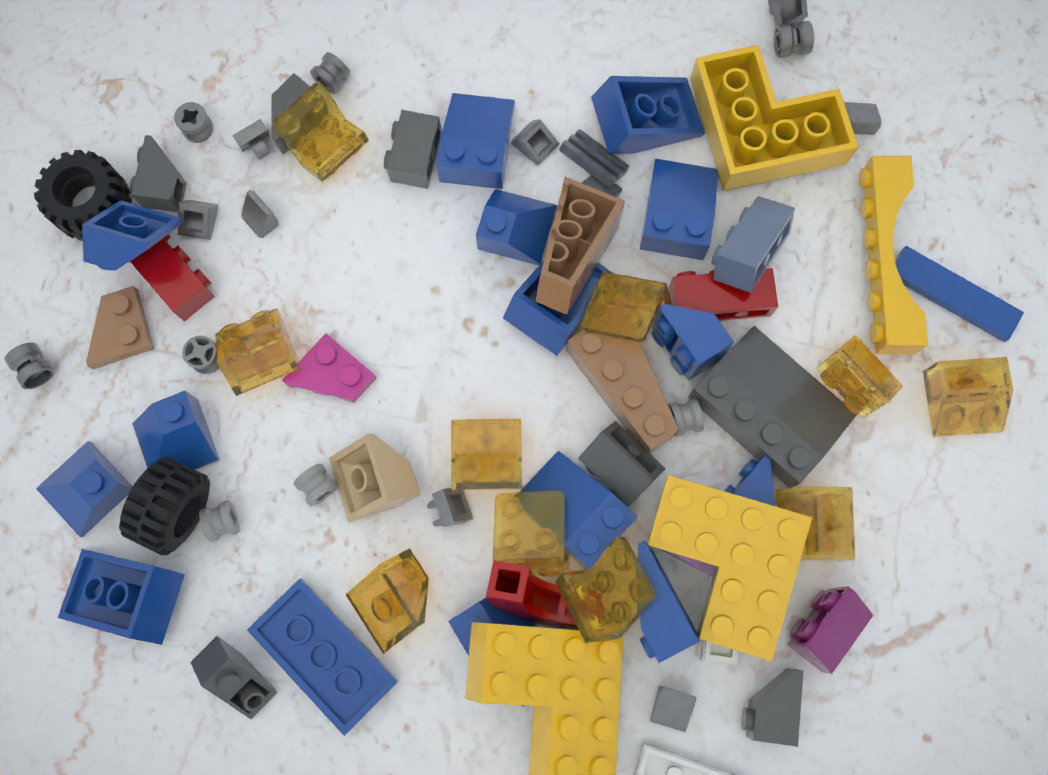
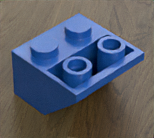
[651,304,734,381]

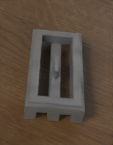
[559,129,629,188]

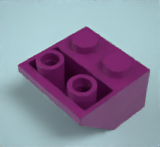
[787,586,874,674]

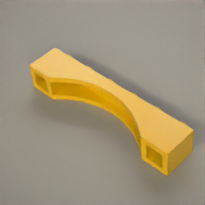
[859,156,928,354]

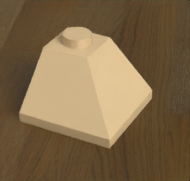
[329,433,420,522]

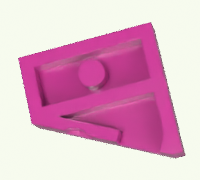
[282,333,377,403]

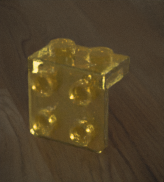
[272,82,369,183]
[581,272,672,342]
[493,491,570,577]
[555,537,656,643]

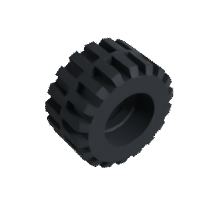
[34,150,132,241]
[119,457,210,556]

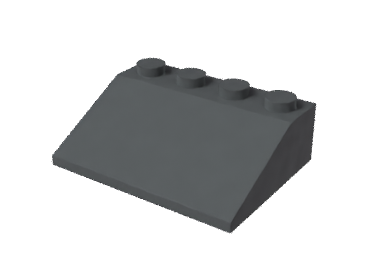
[688,326,857,489]

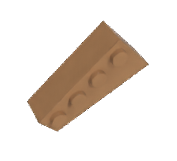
[536,177,625,315]
[566,302,679,454]

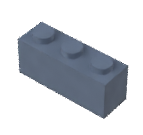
[711,196,795,293]

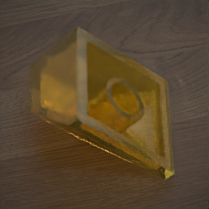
[346,548,429,654]

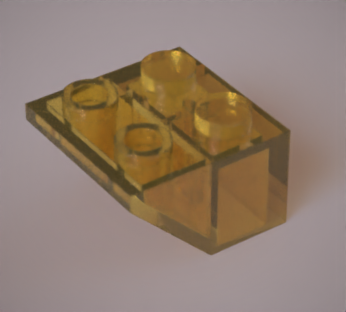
[215,308,299,396]
[817,335,903,419]
[923,357,1013,437]
[451,418,522,490]
[774,486,855,562]

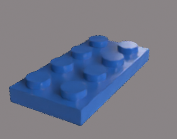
[247,578,399,736]

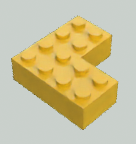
[690,45,858,191]
[648,475,813,661]
[465,622,624,775]

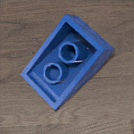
[591,76,705,154]
[436,93,515,189]
[639,158,718,260]
[503,260,616,356]
[512,450,638,572]
[638,540,702,663]
[57,549,185,645]

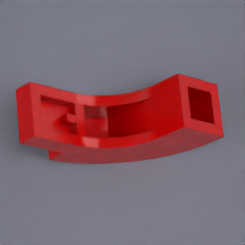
[486,560,605,632]

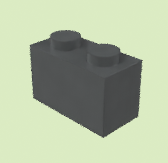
[383,110,442,189]
[578,420,666,507]

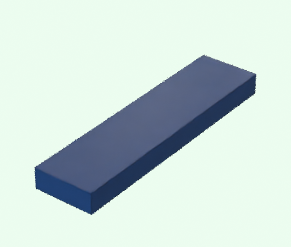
[895,246,1024,342]

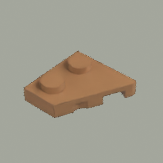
[86,286,154,369]

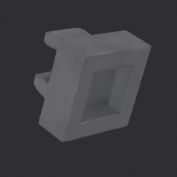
[768,0,808,27]
[233,119,270,160]
[427,487,473,527]

